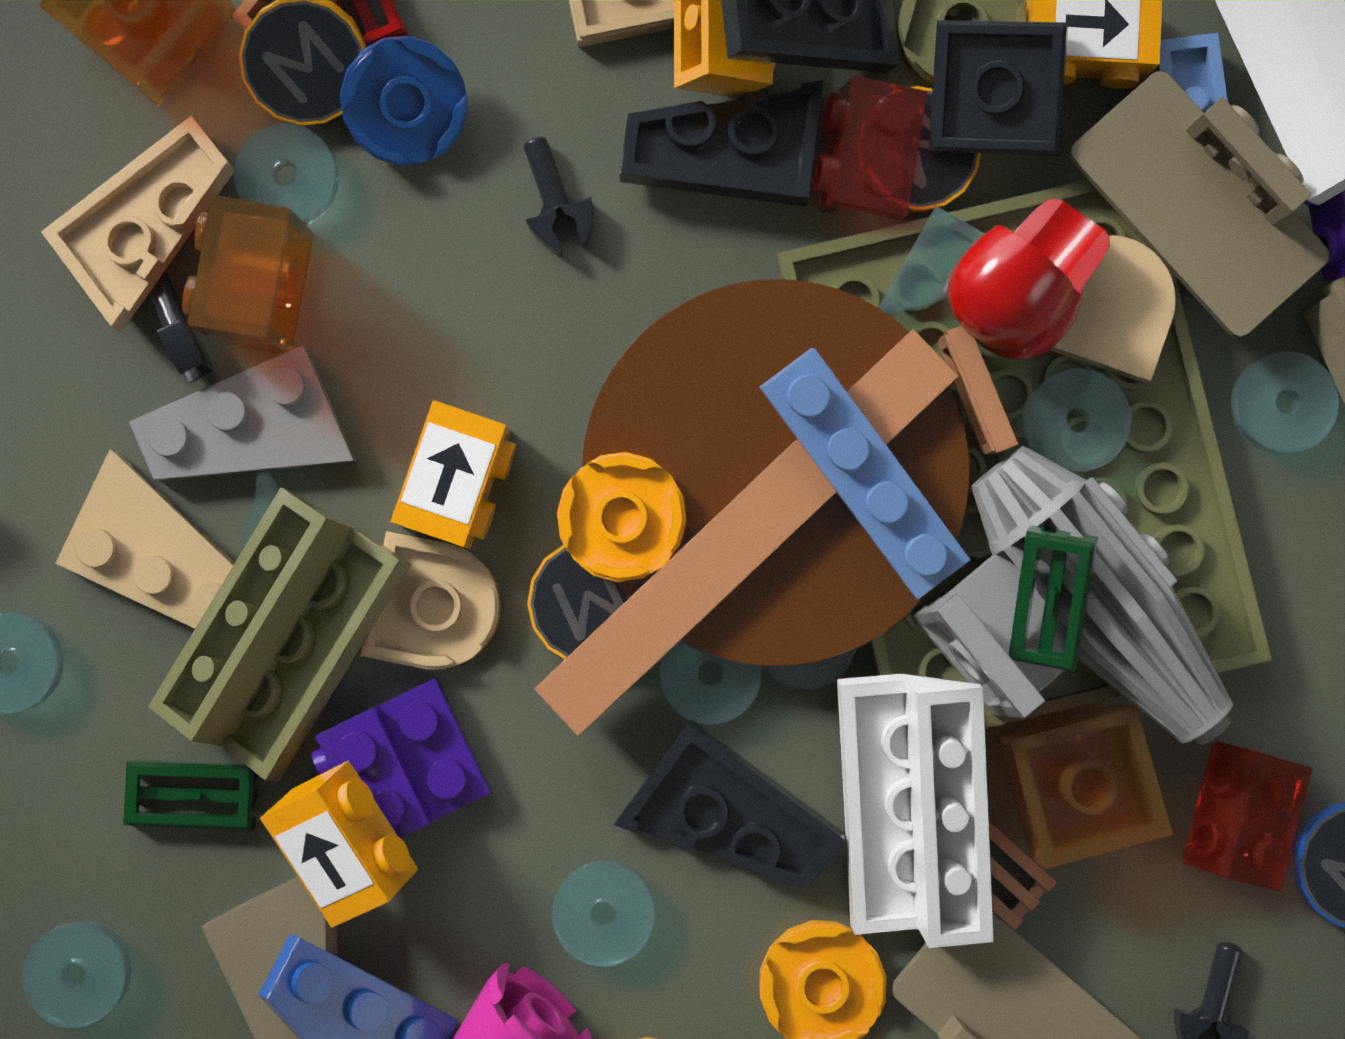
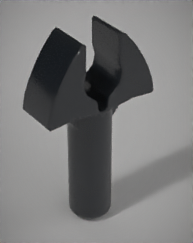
[524,137,594,257]
[149,272,213,384]
[1174,942,1249,1039]

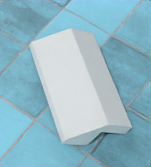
[1215,0,1345,205]
[837,674,993,948]

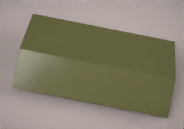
[148,487,411,782]

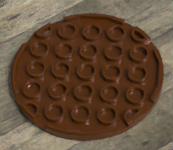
[582,279,969,666]

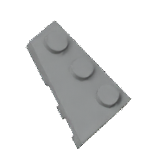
[129,345,357,481]

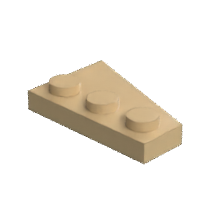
[41,115,235,333]
[55,449,235,629]

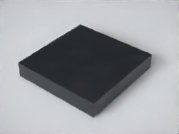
[929,20,1069,156]

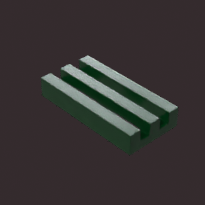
[1008,525,1098,672]
[123,760,258,830]

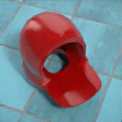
[947,199,1110,360]

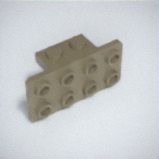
[1069,71,1329,338]
[892,912,1141,1039]

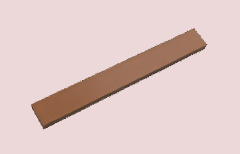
[534,329,958,736]

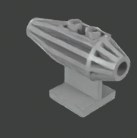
[911,446,1233,745]

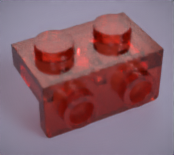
[813,75,927,220]
[1182,741,1313,892]

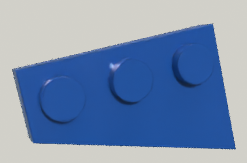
[258,934,459,1039]

